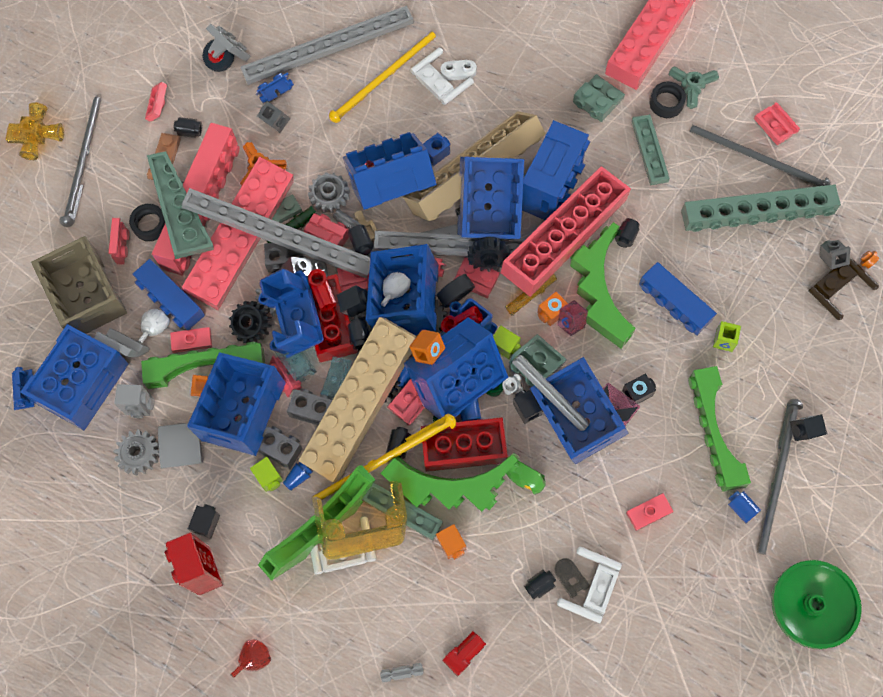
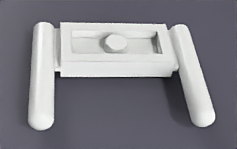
[410,48,474,105]
[311,516,377,575]
[557,547,622,624]

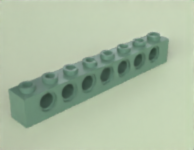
[681,184,841,232]

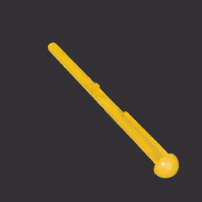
[329,32,436,123]
[313,414,456,503]

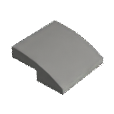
[94,328,150,357]
[158,423,203,468]

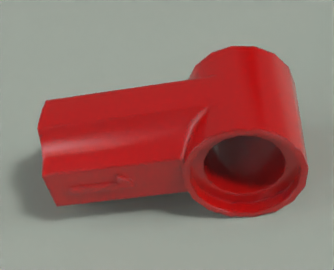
[308,269,337,311]
[441,306,483,333]
[442,631,486,677]

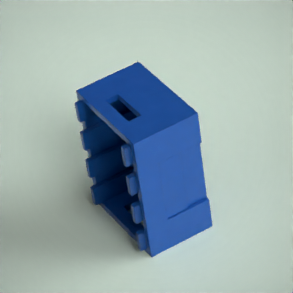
[522,120,591,220]
[343,132,437,210]
[457,157,524,239]
[366,244,439,335]
[404,317,509,419]
[21,324,129,431]
[187,352,286,456]
[530,357,629,464]

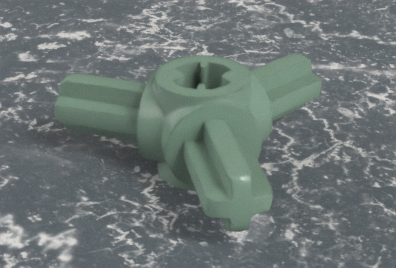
[668,66,719,109]

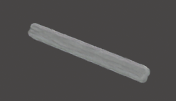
[512,355,589,431]

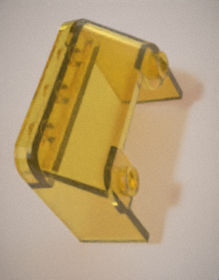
[312,481,407,560]

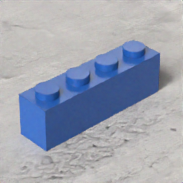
[132,259,205,330]
[639,262,717,336]

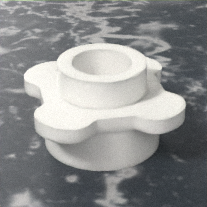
[503,374,523,395]

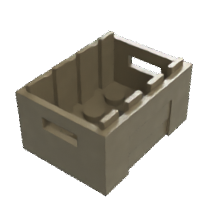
[31,236,127,334]

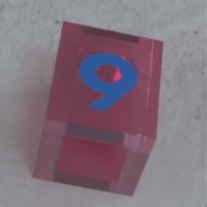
[558,300,588,336]

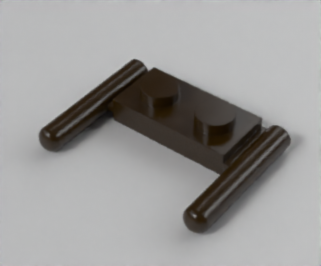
[808,257,879,320]

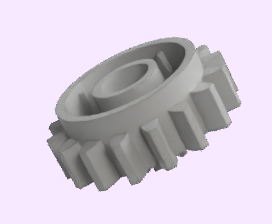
[308,172,350,213]
[114,430,159,475]

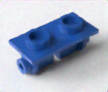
[256,72,294,103]
[12,367,35,410]

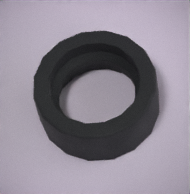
[649,81,686,118]
[129,204,165,241]
[436,274,475,308]

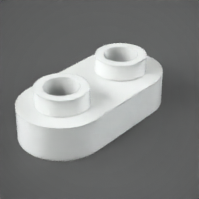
[441,60,477,81]

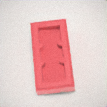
[145,82,167,122]
[170,327,212,353]
[626,493,674,531]

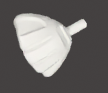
[381,272,411,307]
[138,309,170,344]

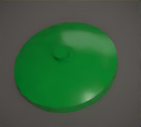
[771,560,862,649]

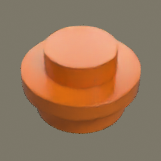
[860,251,879,269]

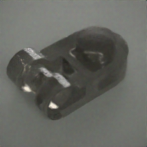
[554,558,590,598]

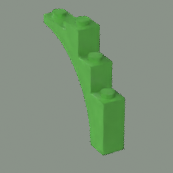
[570,222,636,349]
[381,453,520,512]
[258,465,375,581]

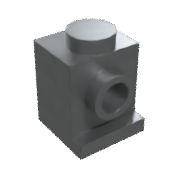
[257,101,291,133]
[820,240,851,269]

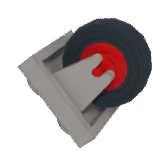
[202,23,251,72]

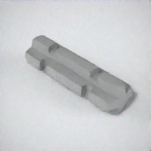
[333,210,362,229]
[380,663,423,682]

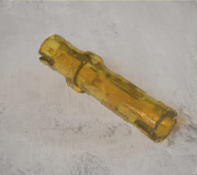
[505,274,557,316]

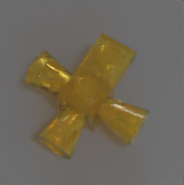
[6,102,64,160]

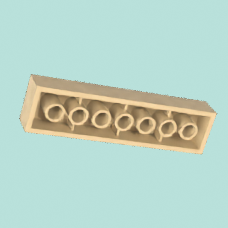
[403,111,546,221]
[299,317,417,482]

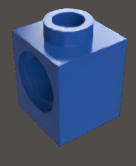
[423,133,451,167]

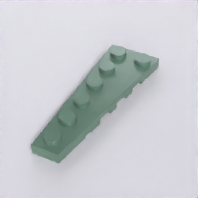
[147,151,214,259]

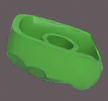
[506,460,546,495]

